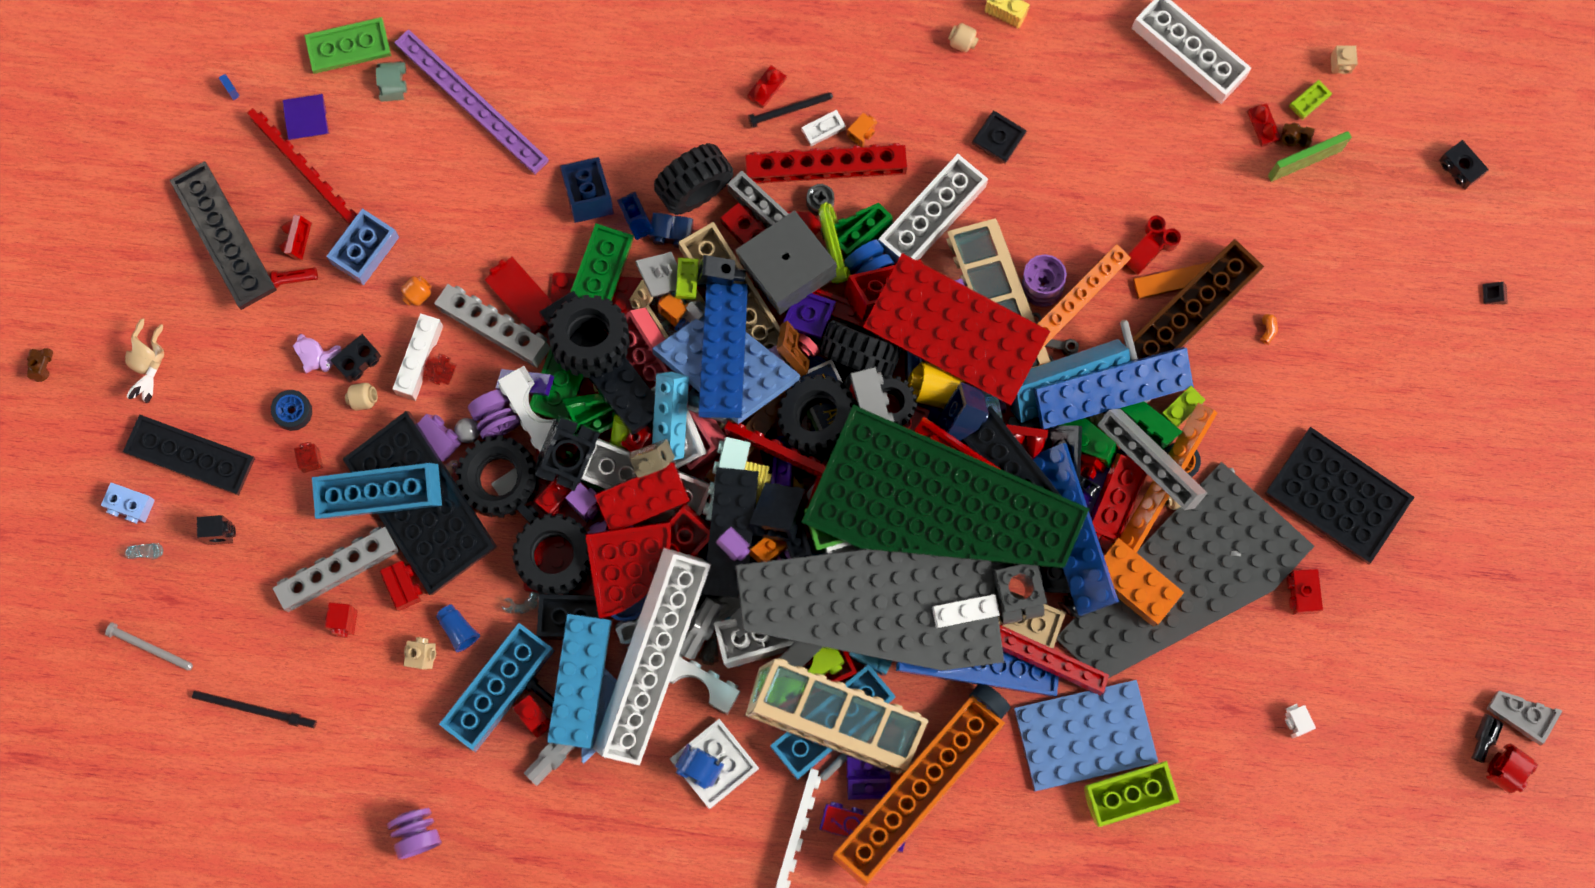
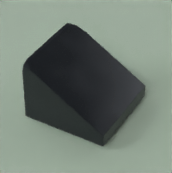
[1483,281,1508,304]

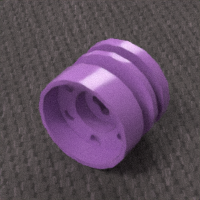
[1022,254,1067,307]
[468,389,521,440]
[386,808,442,859]

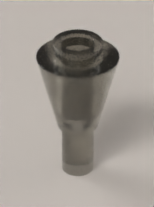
[698,627,719,665]

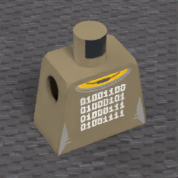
[629,439,675,478]

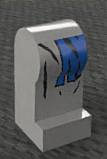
[675,301,705,331]

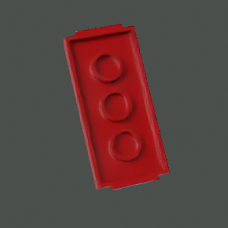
[484,256,553,335]
[1090,453,1147,539]

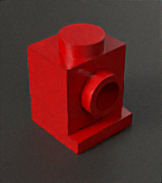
[621,425,653,452]

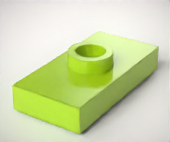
[1289,80,1332,120]
[675,258,699,300]

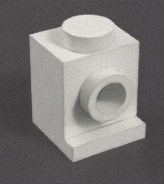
[1285,704,1316,738]

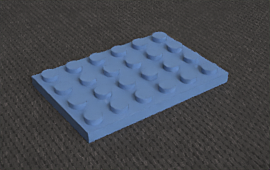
[652,316,800,424]
[1014,680,1158,792]

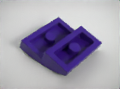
[283,94,329,140]
[847,755,891,800]

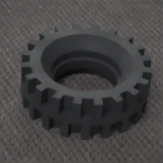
[456,435,540,518]

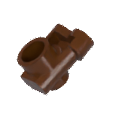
[1281,123,1315,148]
[27,348,53,382]

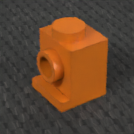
[847,113,877,148]
[658,293,688,326]

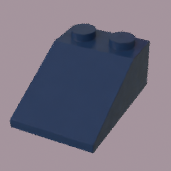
[560,157,614,223]
[934,382,989,441]

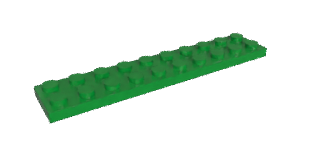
[530,223,634,419]

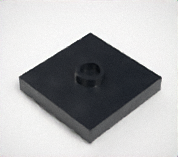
[972,110,1027,164]

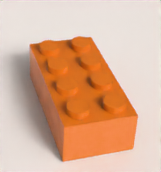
[1103,538,1184,627]

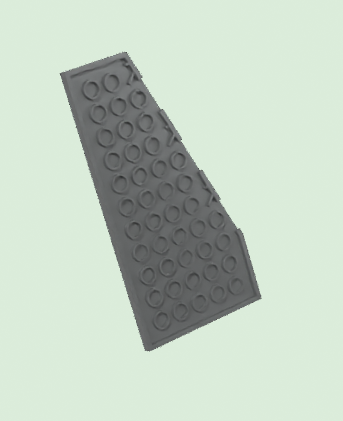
[1056,462,1315,679]
[735,550,1004,671]

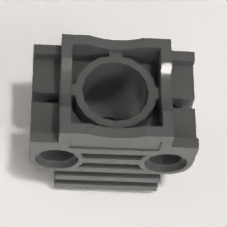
[991,562,1047,626]

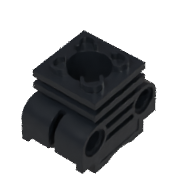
[535,415,600,491]

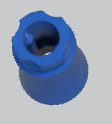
[436,604,480,652]

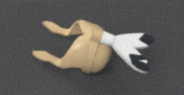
[125,319,164,403]

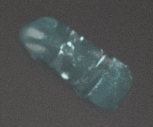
[124,543,163,560]
[502,592,539,614]

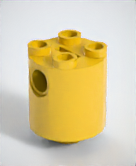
[907,362,966,409]

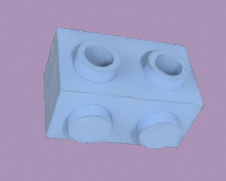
[101,483,155,524]

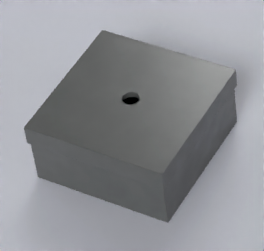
[736,210,837,315]

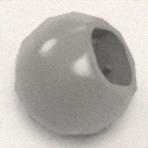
[454,418,480,444]

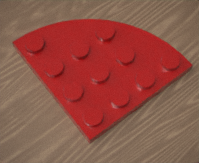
[585,522,671,619]

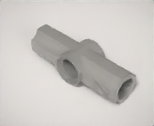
[680,596,724,659]
[524,743,575,786]

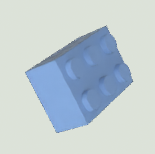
[326,208,399,285]

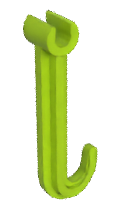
[818,203,851,284]

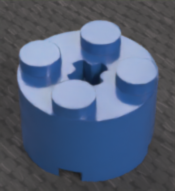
[675,743,725,789]

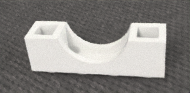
[393,313,443,401]
[498,366,556,451]
[669,653,740,715]

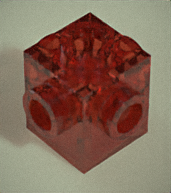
[424,354,458,385]

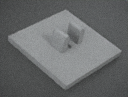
[635,252,678,297]

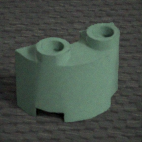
[376,61,407,102]

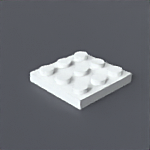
[670,719,759,809]

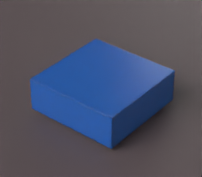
[218,74,239,100]

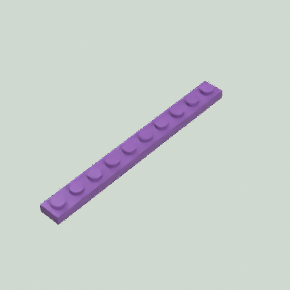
[394,29,549,175]

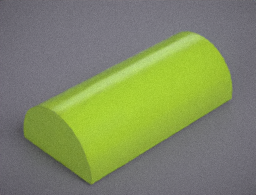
[1084,761,1180,827]

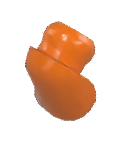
[1260,314,1278,345]

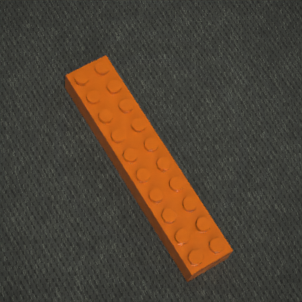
[832,696,1005,887]

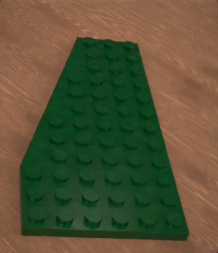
[802,405,1089,568]

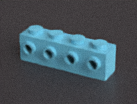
[652,371,689,460]

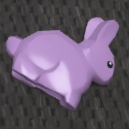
[293,334,342,373]

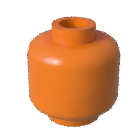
[401,276,431,306]

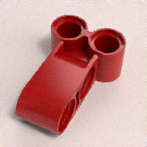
[1126,215,1181,275]

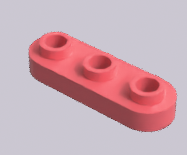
[798,333,820,357]

